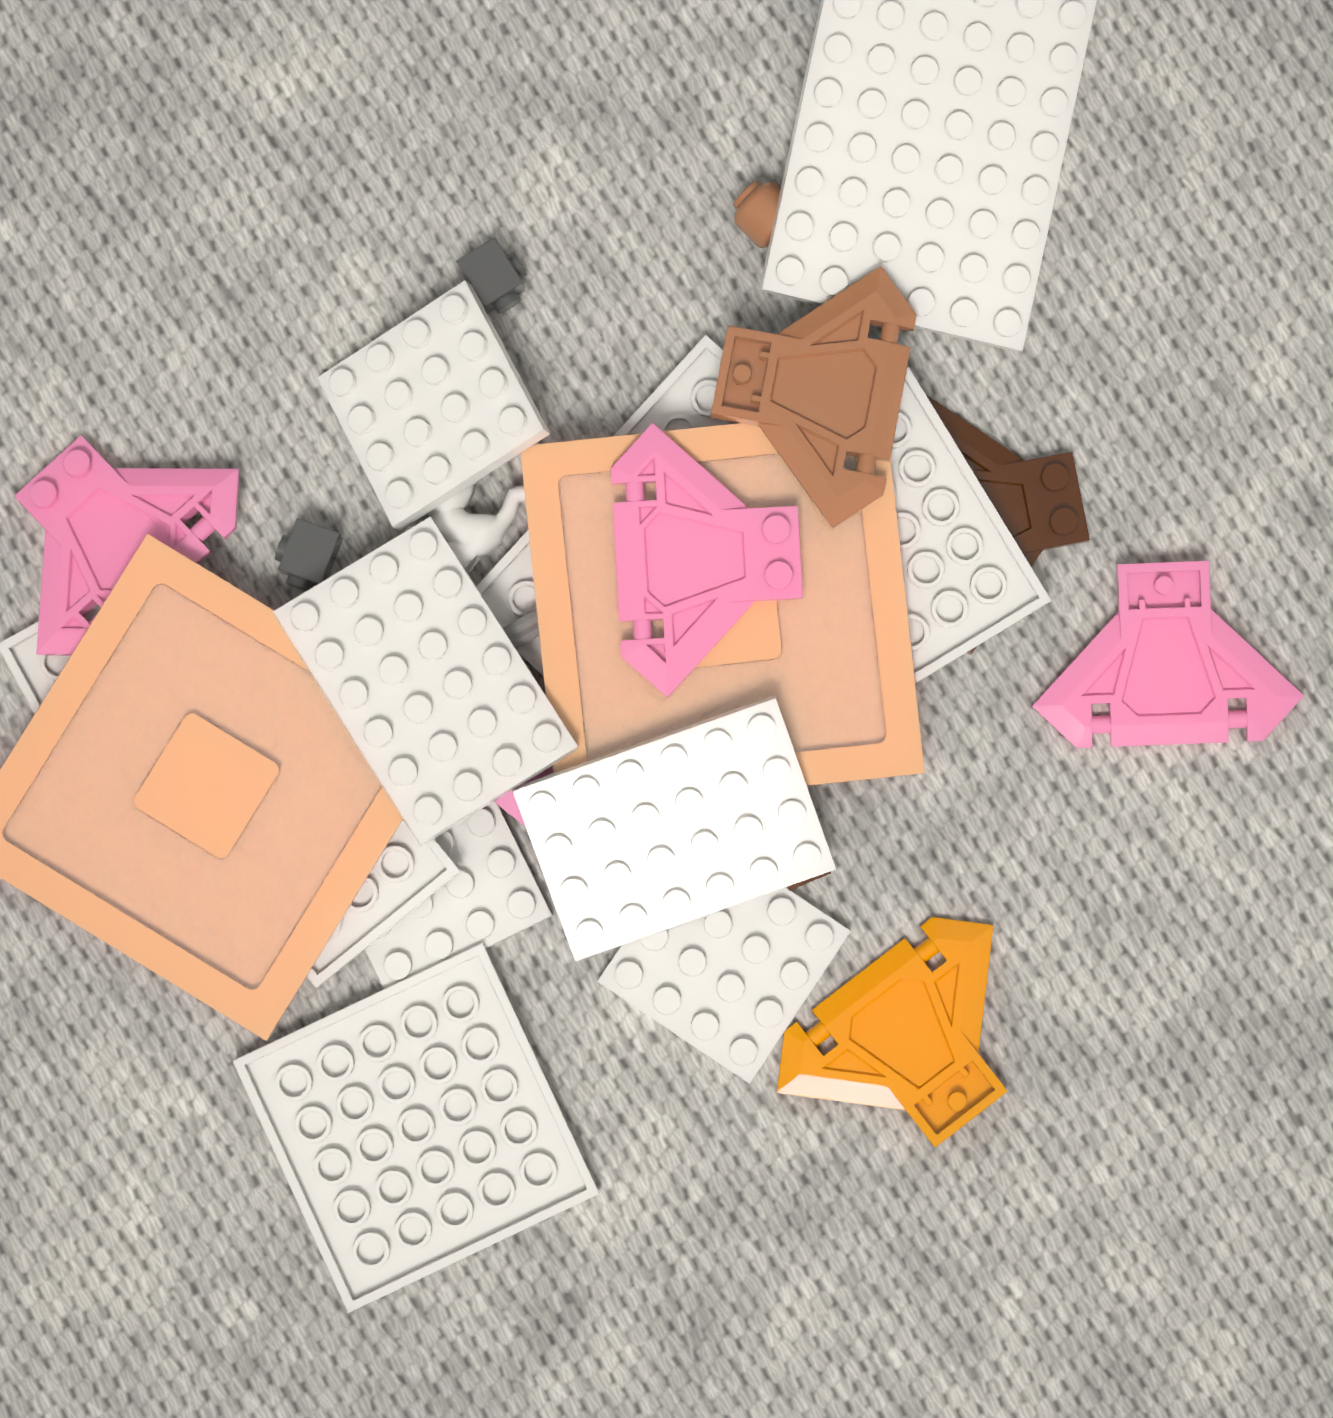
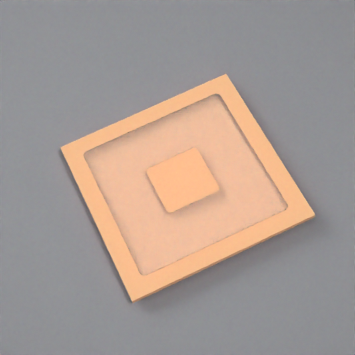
[520,423,925,786]
[0,534,403,1041]

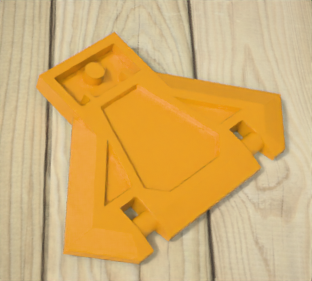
[777,917,1008,1148]

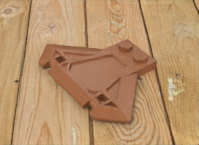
[711,266,917,529]

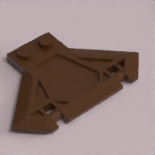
[926,395,1090,655]

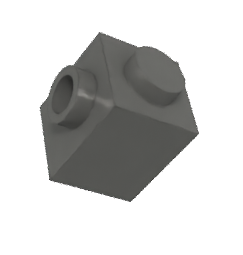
[456,237,527,314]
[275,518,343,591]

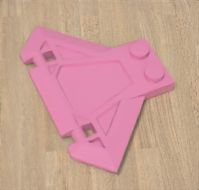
[611,423,803,698]
[14,435,240,656]
[1032,561,1304,748]

